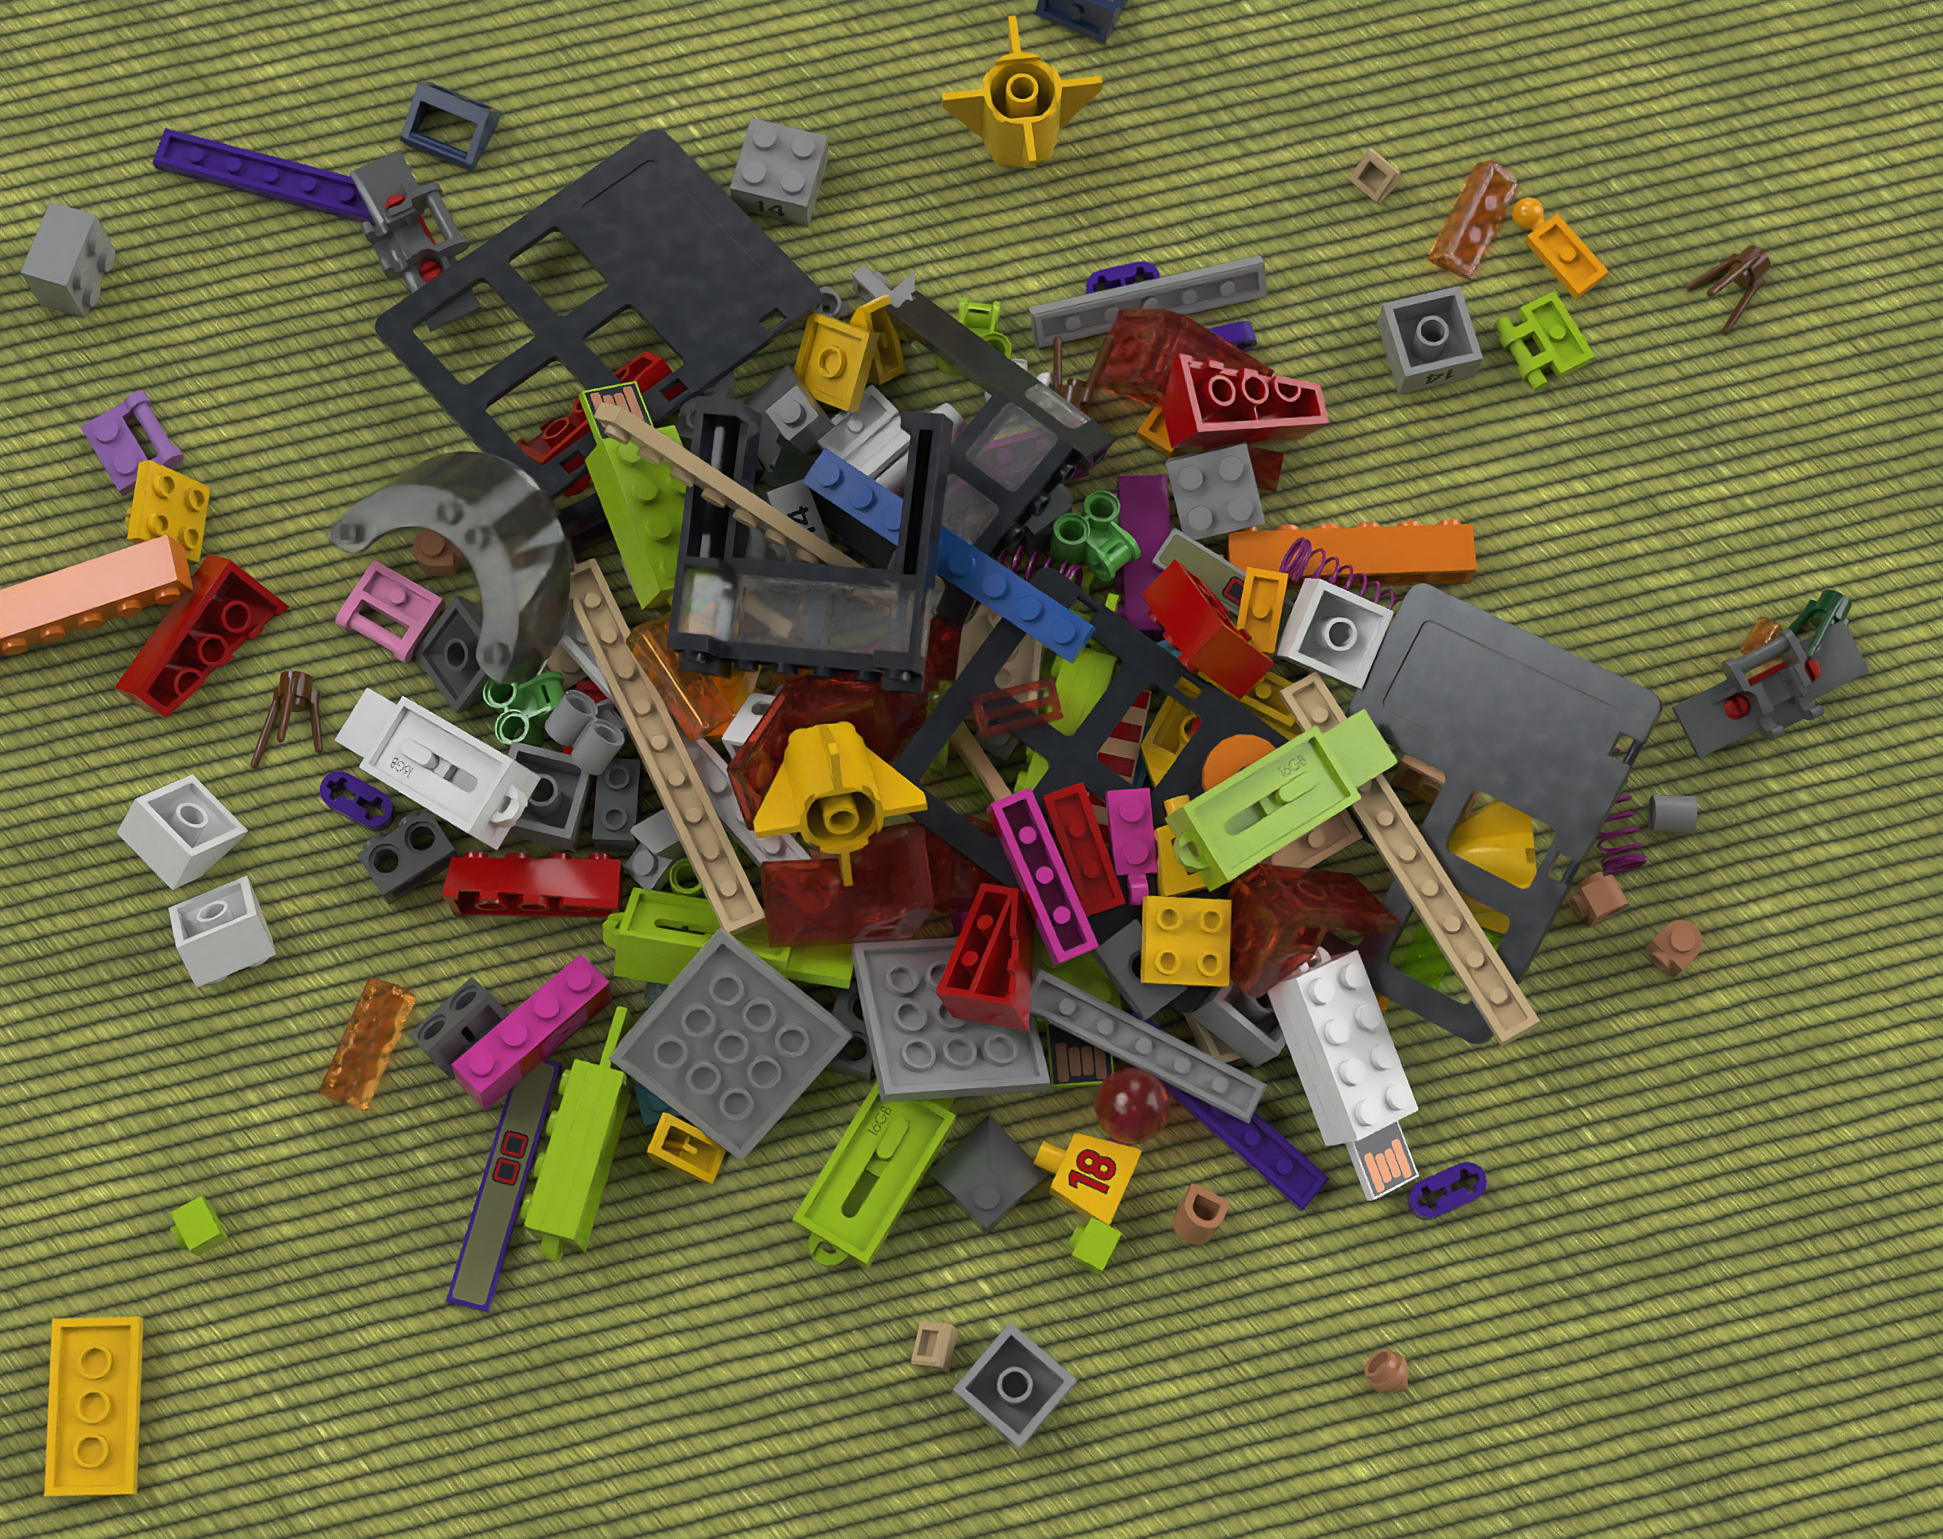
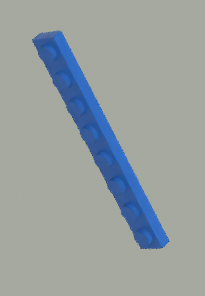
[802,448,1096,664]

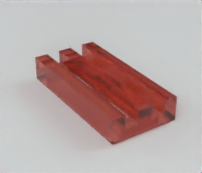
[970,677,1064,740]

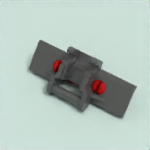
[350,150,482,332]
[1672,620,1869,759]

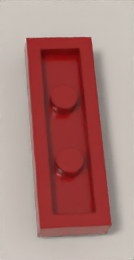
[1041,782,1126,917]

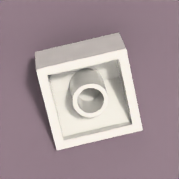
[1274,578,1394,689]
[117,774,248,890]
[168,876,276,988]

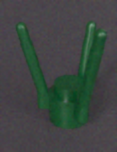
[1787,590,1852,660]

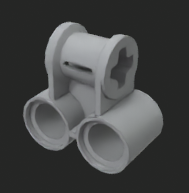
[544,690,633,775]

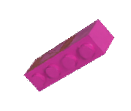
[986,787,1099,967]
[452,954,613,1111]

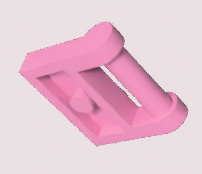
[335,560,445,664]

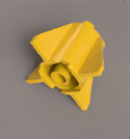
[942,15,1102,169]
[753,722,927,886]
[1448,799,1537,934]

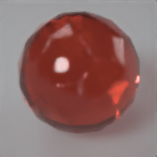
[1094,1068,1171,1144]

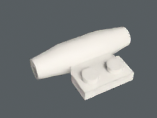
[815,384,967,497]

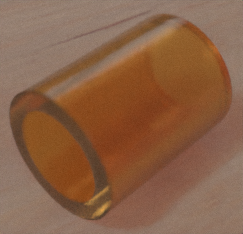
[1740,617,1783,655]

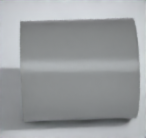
[1648,794,1697,833]

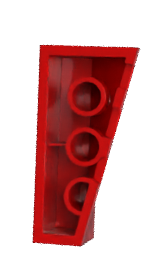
[515,350,685,499]
[1162,353,1329,448]
[114,554,289,718]
[443,851,624,918]

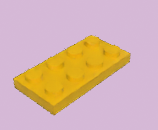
[44,1316,143,1497]

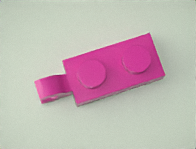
[1105,788,1158,906]

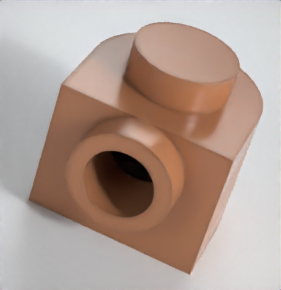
[413,527,465,577]
[1569,872,1629,929]
[1645,920,1702,977]
[1173,1183,1230,1245]

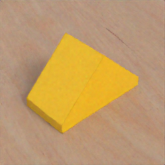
[849,295,906,385]
[647,1112,727,1185]

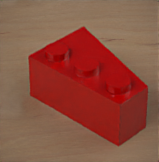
[1141,559,1275,700]
[935,883,1035,1031]

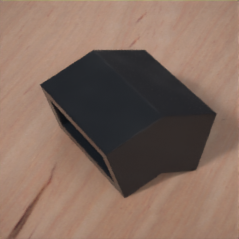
[552,492,614,556]

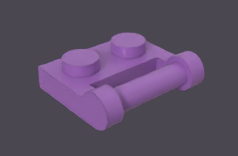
[80,391,184,497]

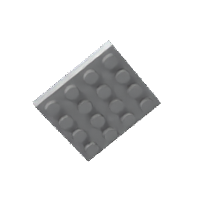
[609,927,853,1162]
[850,938,1050,1102]

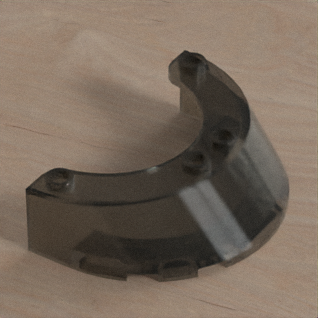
[327,451,575,684]

